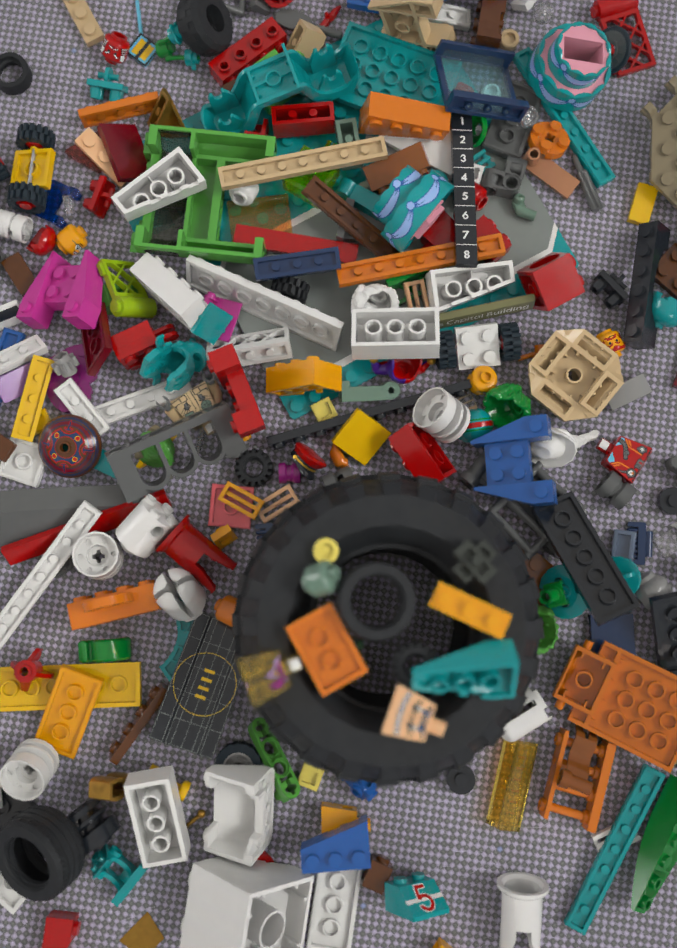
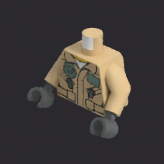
[156,371,222,436]

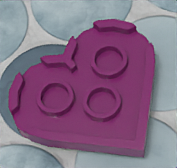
[46,344,100,414]

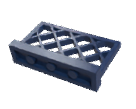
[253,247,341,282]

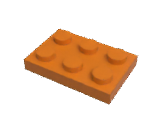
[285,601,368,697]

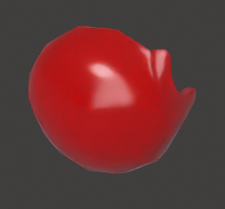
[26,225,57,256]

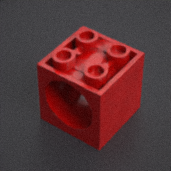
[516,252,585,312]

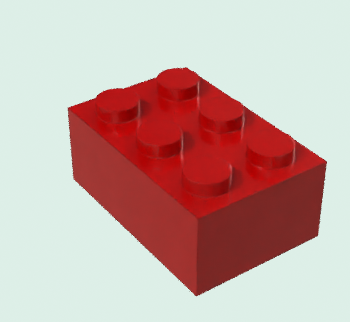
[388,422,457,483]

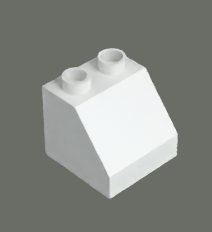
[179,856,314,948]

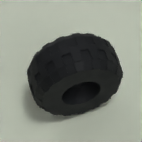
[176,0,233,57]

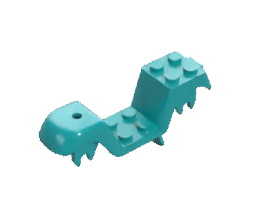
[200,41,360,133]

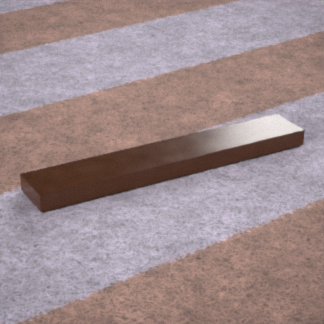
[301,175,405,257]

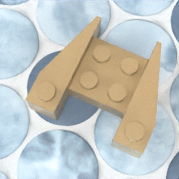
[367,0,457,52]

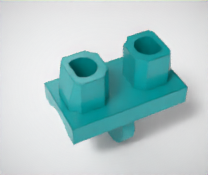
[86,67,128,101]

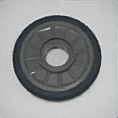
[603,26,631,74]

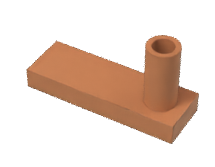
[522,147,580,200]

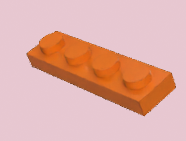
[77,91,159,128]

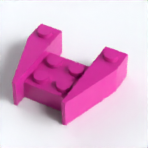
[16,250,103,329]

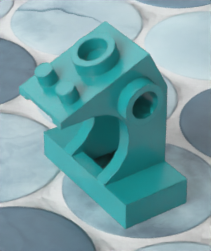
[90,844,148,907]

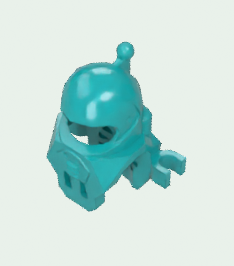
[139,334,207,392]

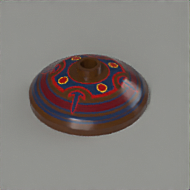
[38,414,102,478]

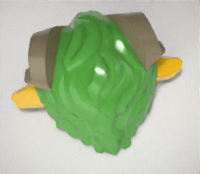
[134,424,177,469]

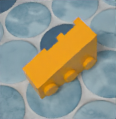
[266,356,342,396]

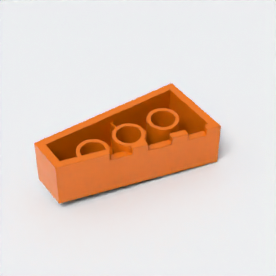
[358,91,451,141]

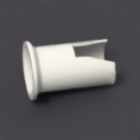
[497,872,549,948]

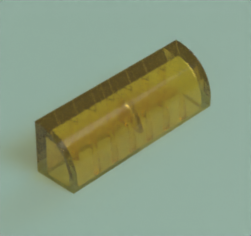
[485,738,538,832]

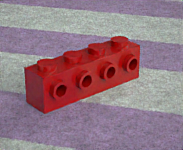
[208,16,287,86]

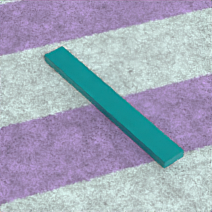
[512,47,616,189]
[563,763,666,936]

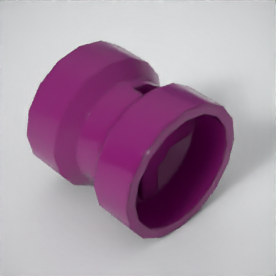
[278,462,301,484]

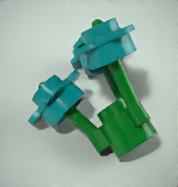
[155,21,200,71]

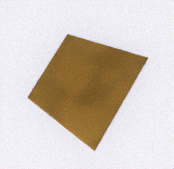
[119,912,164,948]

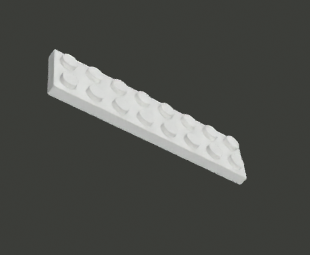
[186,254,344,352]

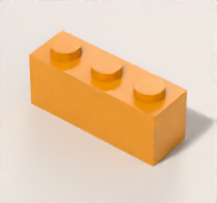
[429,581,512,640]

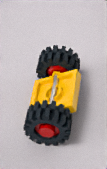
[6,122,56,215]

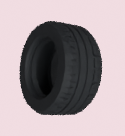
[0,805,85,901]

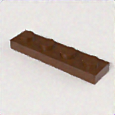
[108,681,168,765]

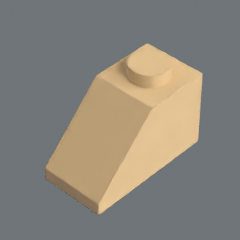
[283,19,326,58]

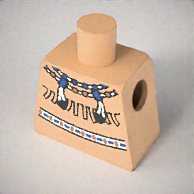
[380,684,447,742]

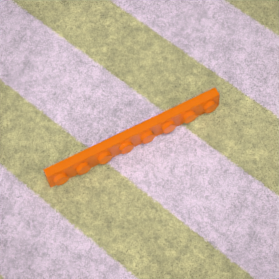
[336,233,506,288]

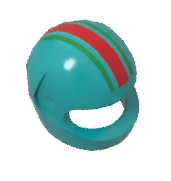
[458,408,493,443]

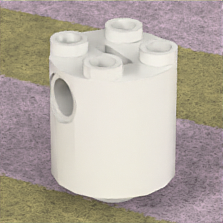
[115,494,179,558]

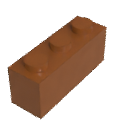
[363,141,431,194]

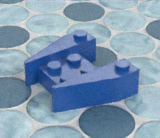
[470,414,558,506]

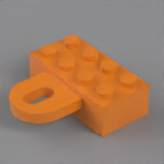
[66,579,162,630]

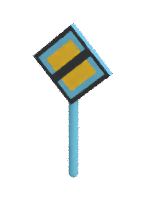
[128,0,157,68]

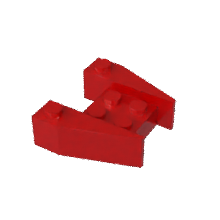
[206,343,266,438]

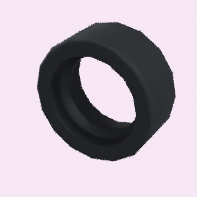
[0,52,33,95]

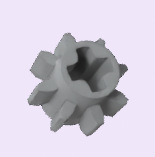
[51,351,80,378]

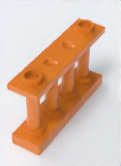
[538,727,617,834]

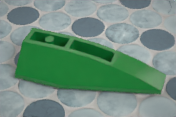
[630,774,677,914]

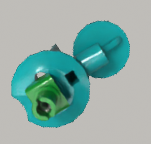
[539,556,641,619]

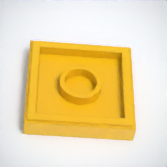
[331,407,391,466]

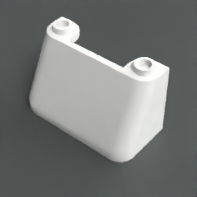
[203,764,275,867]

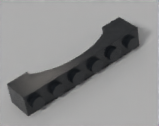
[623,220,670,350]

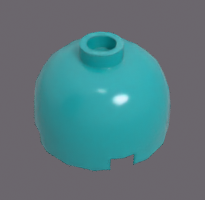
[652,291,677,330]

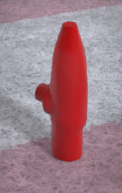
[319,5,341,27]

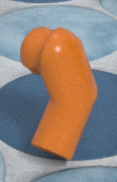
[329,443,348,468]

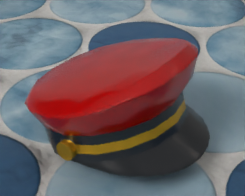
[290,442,327,480]

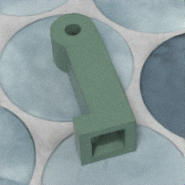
[338,381,400,402]

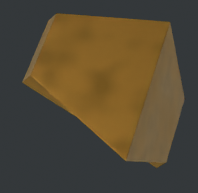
[147,88,189,135]

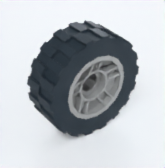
[214,741,263,765]

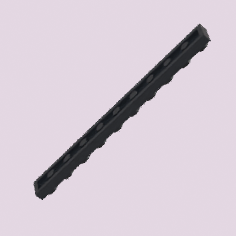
[266,380,472,450]

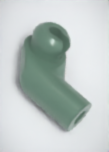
[511,193,537,221]

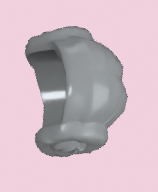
[636,570,673,611]

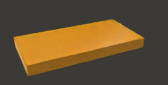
[35,664,104,759]

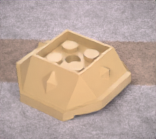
[528,329,624,422]

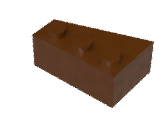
[470,0,507,49]

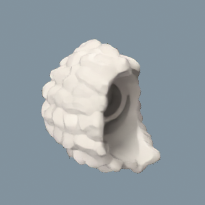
[351,283,400,314]

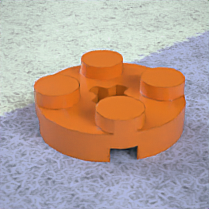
[528,120,570,159]

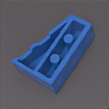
[300,814,371,874]

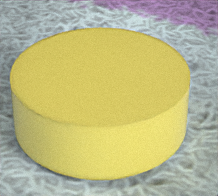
[313,538,339,562]

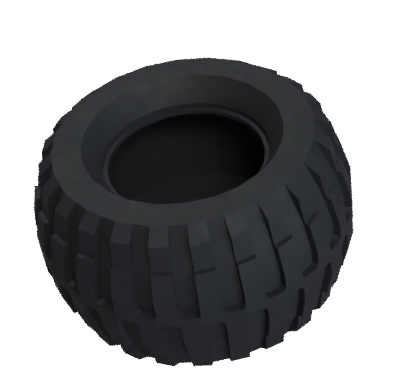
[232,471,544,787]

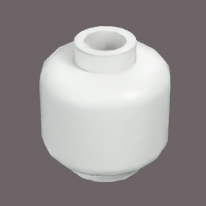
[229,184,259,206]

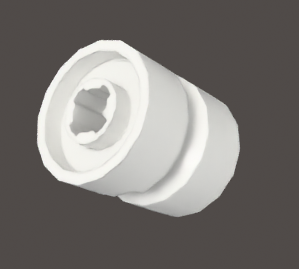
[0,209,33,243]

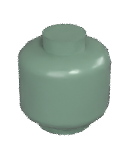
[301,560,342,598]

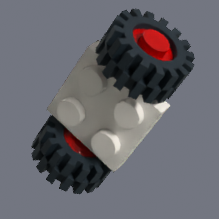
[435,322,522,370]

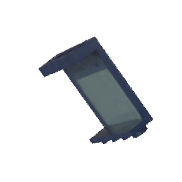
[433,39,530,123]

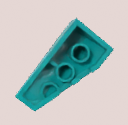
[412,639,519,700]

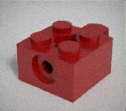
[111,320,179,370]

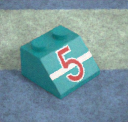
[384,871,450,923]

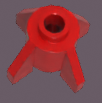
[10,648,55,692]

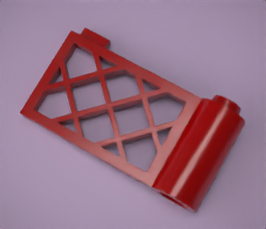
[590,0,656,78]

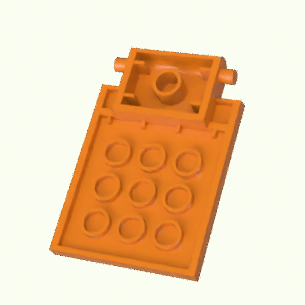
[552,639,677,773]

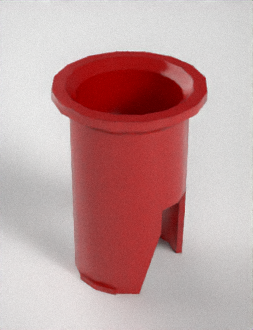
[155,514,238,594]

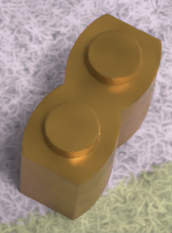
[89,772,129,802]

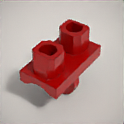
[83,175,116,219]

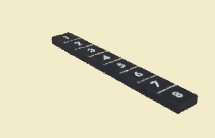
[450,112,478,268]

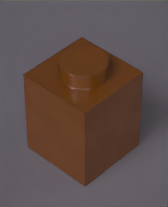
[361,854,393,895]

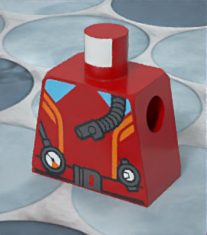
[596,436,653,484]

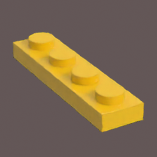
[11,354,54,442]

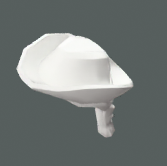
[530,427,600,468]

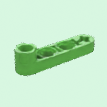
[248,717,300,803]

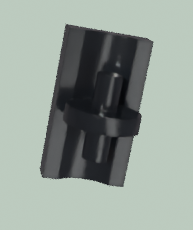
[589,269,629,309]

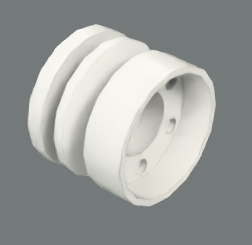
[412,387,470,443]
[72,531,124,581]
[0,738,60,801]

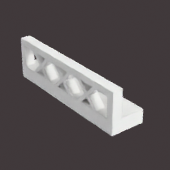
[206,326,293,366]

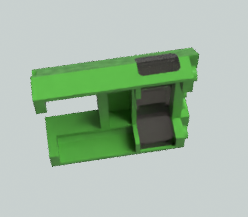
[130,124,277,265]

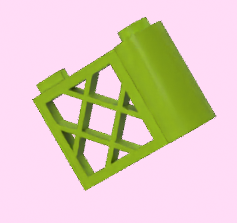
[96,259,157,319]

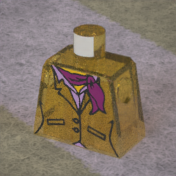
[236,650,303,708]

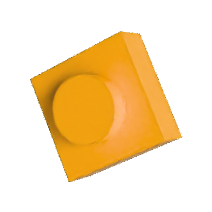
[210,524,238,549]

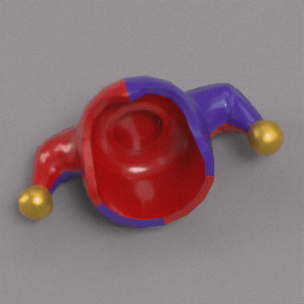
[370,358,436,384]

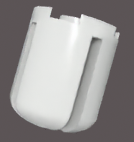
[153,568,207,622]
[501,687,552,742]

